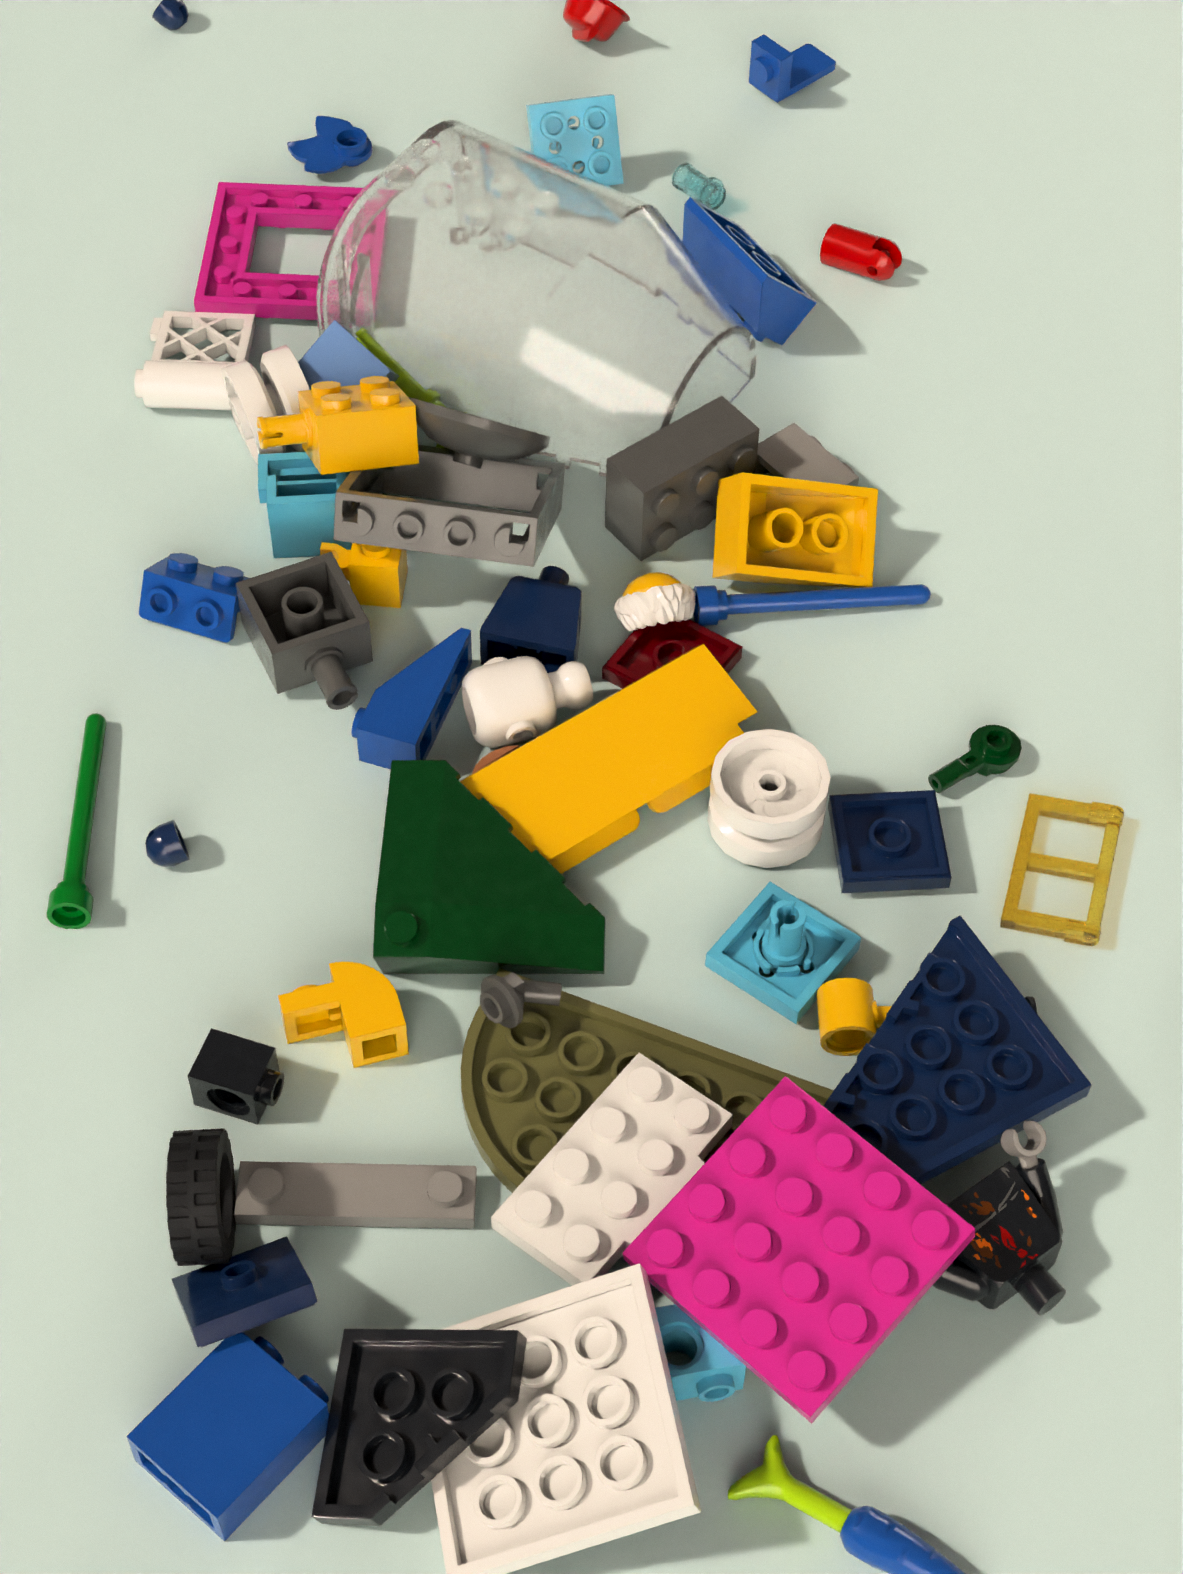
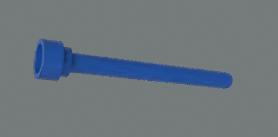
[693,584,931,626]

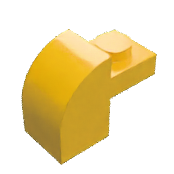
[278,962,409,1068]

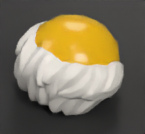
[614,572,696,631]

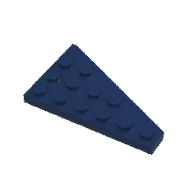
[823,915,1092,1184]

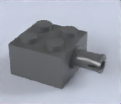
[236,552,373,710]

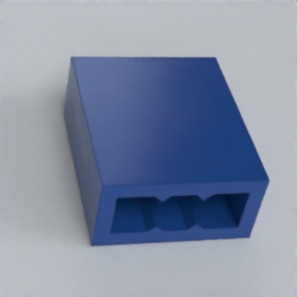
[126,1332,329,1541]

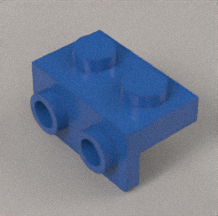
[139,553,249,643]

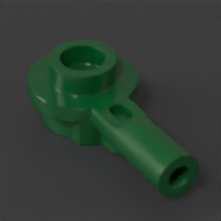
[928,725,1022,793]

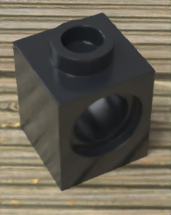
[188,1028,284,1125]

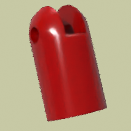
[820,223,902,281]

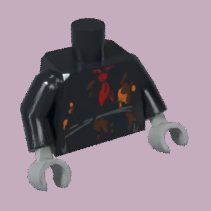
[933,1121,1066,1316]

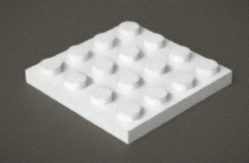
[431,1263,701,1574]

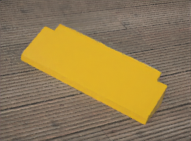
[460,644,758,874]

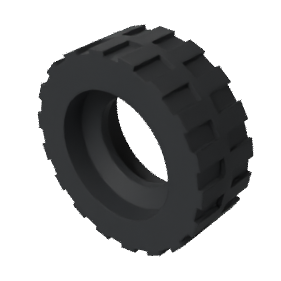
[166,1128,236,1266]

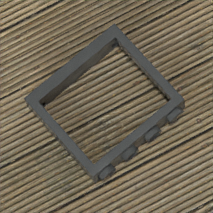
[333,445,565,567]

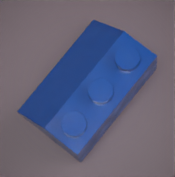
[682,197,817,345]

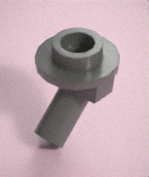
[480,972,562,1028]

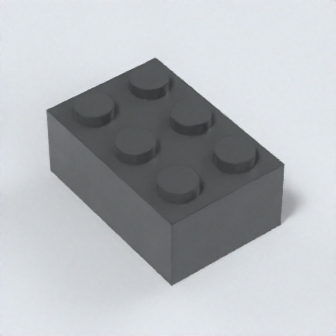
[605,395,759,561]

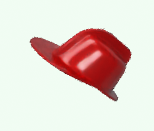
[563,0,630,42]

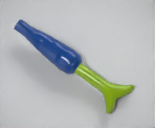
[727,1435,966,1574]

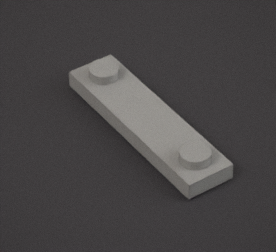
[234,1161,477,1229]

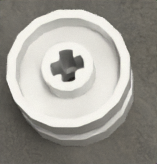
[221,345,310,465]
[707,729,831,868]

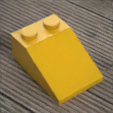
[712,472,878,588]

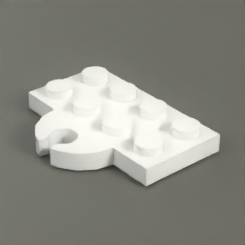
[491,1053,733,1285]

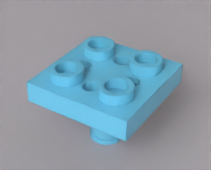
[526,94,624,195]
[705,882,861,1024]

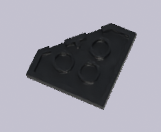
[311,1329,527,1526]

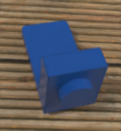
[749,34,836,103]

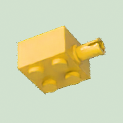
[257,376,419,475]

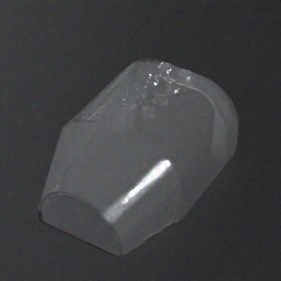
[316,120,756,477]

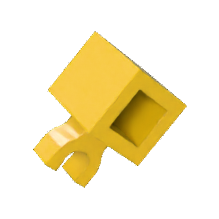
[320,542,408,608]

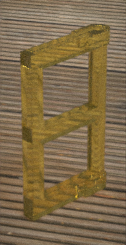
[1000,793,1124,946]

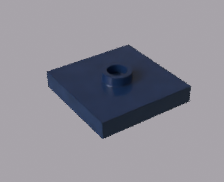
[828,790,952,893]
[172,1236,318,1347]

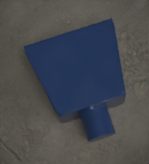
[480,566,582,673]

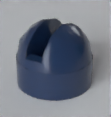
[152,0,189,30]
[145,820,190,867]

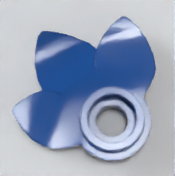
[287,116,372,174]

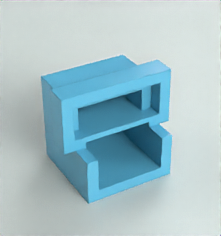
[258,452,352,558]

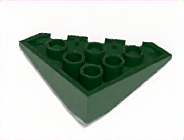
[373,760,606,974]

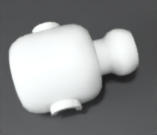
[462,656,593,748]

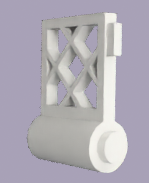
[135,311,256,410]

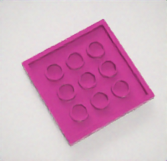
[622,1076,975,1424]

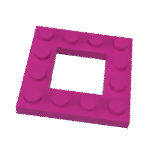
[194,182,394,322]

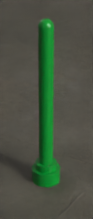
[46,713,106,929]

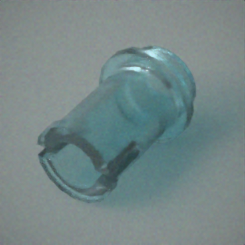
[672,163,726,210]

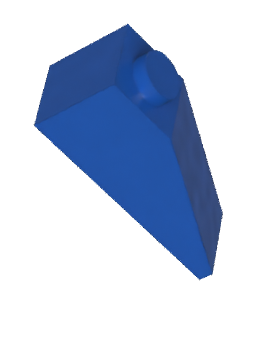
[352,628,472,769]

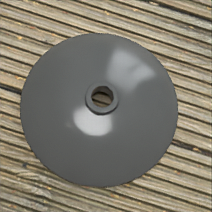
[408,397,551,469]

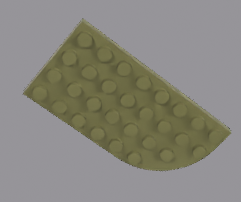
[461,968,834,1193]

